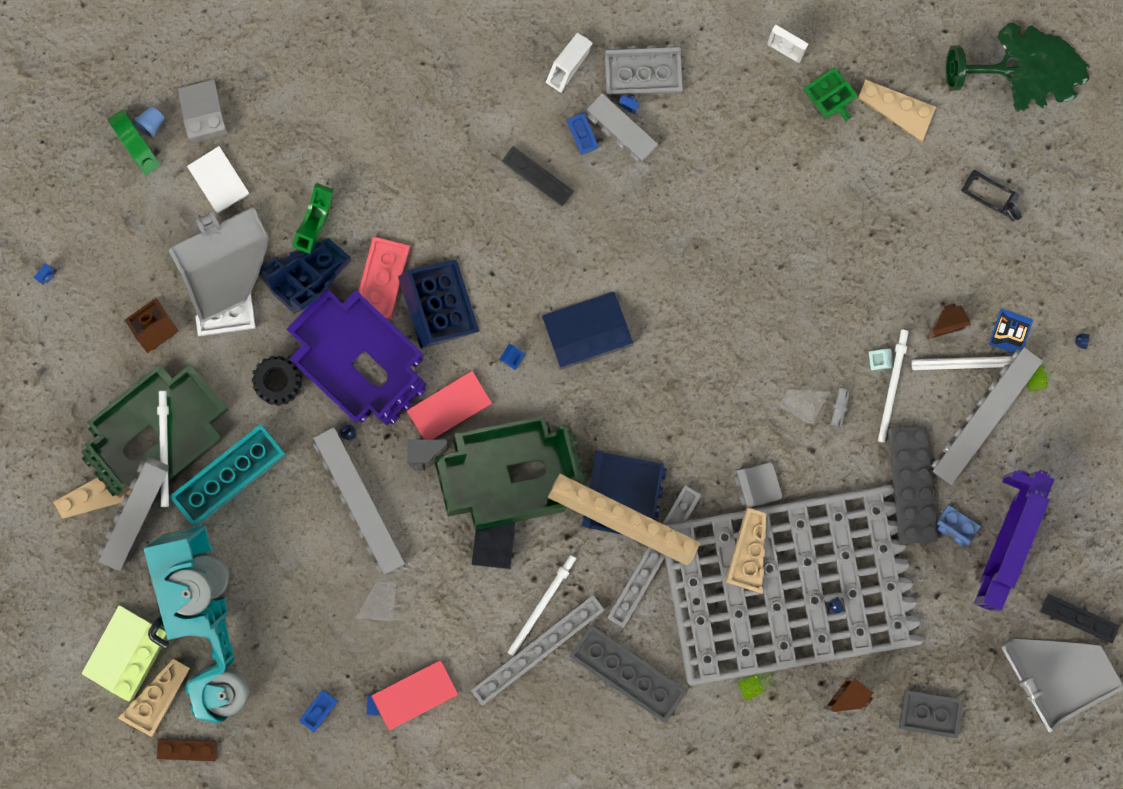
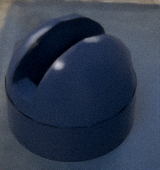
[1075,333,1090,349]
[340,425,356,440]
[828,597,844,614]

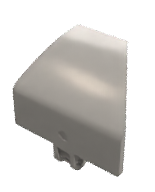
[168,207,269,323]
[1001,638,1123,733]

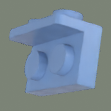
[936,505,981,546]

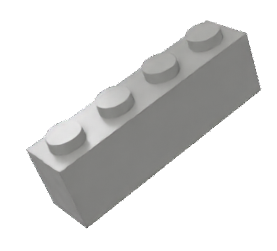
[586,93,658,164]

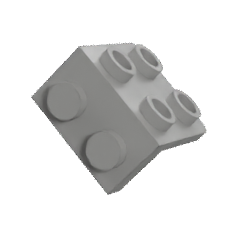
[733,463,782,509]

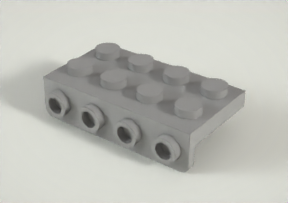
[605,45,682,96]

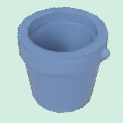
[133,106,165,138]

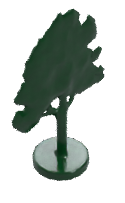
[945,23,1090,112]

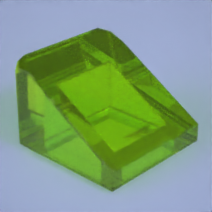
[1027,365,1048,392]
[737,675,764,701]

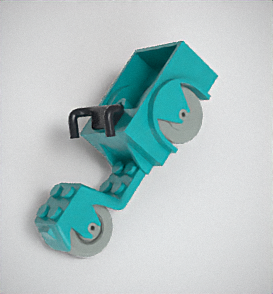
[144,525,250,723]

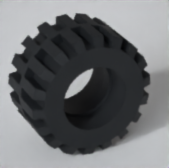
[252,356,302,406]

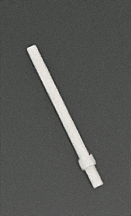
[878,330,909,443]
[157,391,169,507]
[507,555,576,656]

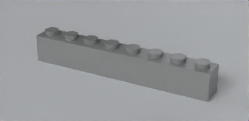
[931,348,1043,485]
[313,427,406,575]

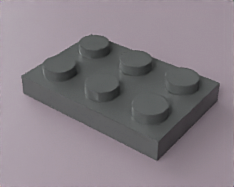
[899,690,963,738]

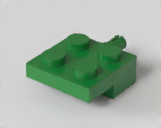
[803,67,858,122]

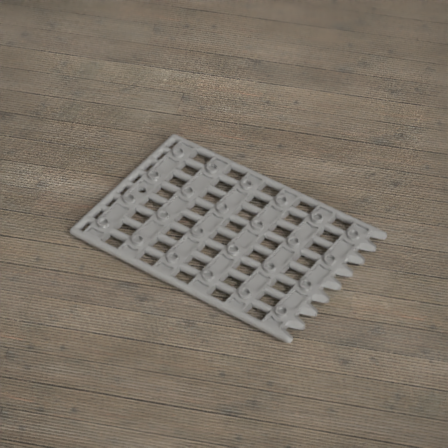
[665,485,923,686]

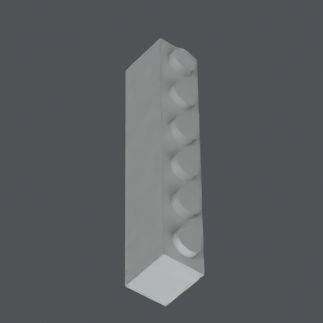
[98,456,169,571]

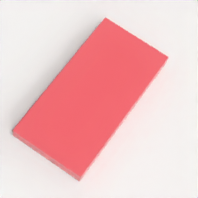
[359,236,410,320]
[407,371,492,440]
[371,660,458,731]

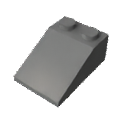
[178,79,228,143]

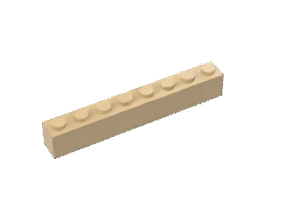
[548,474,700,565]

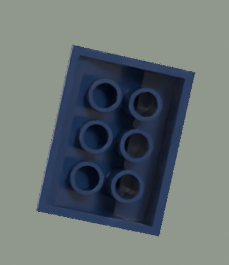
[398,259,479,349]
[542,292,633,370]

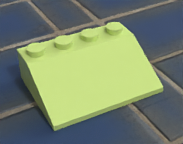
[82,605,167,702]

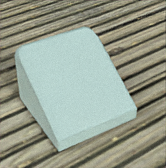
[869,349,894,371]

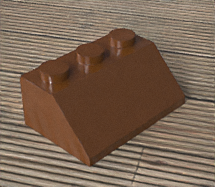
[825,678,873,712]

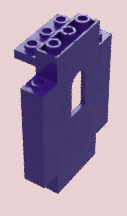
[286,289,427,425]
[974,470,1055,612]

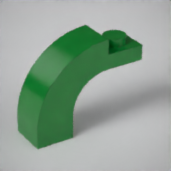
[107,109,161,176]
[292,183,334,254]

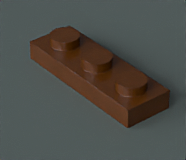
[157,739,217,762]

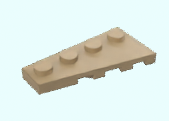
[858,79,936,143]
[53,478,132,519]
[725,508,766,594]

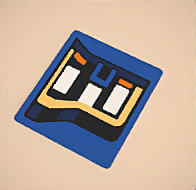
[989,309,1033,353]

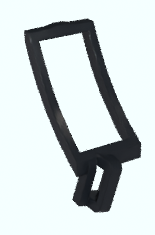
[961,170,1022,222]

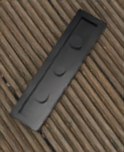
[502,146,574,207]
[1040,594,1120,644]

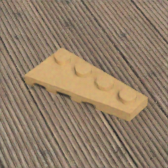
[118,659,191,737]

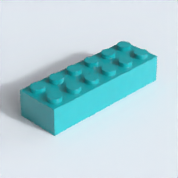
[169,424,287,527]

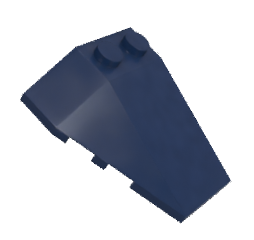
[259,238,351,314]

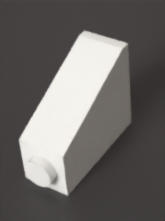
[546,33,593,93]

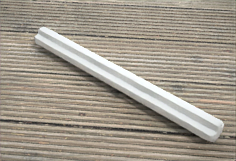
[911,356,1013,370]

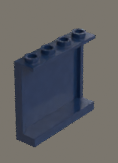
[582,450,667,535]

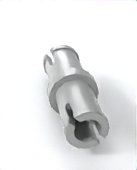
[830,388,851,429]

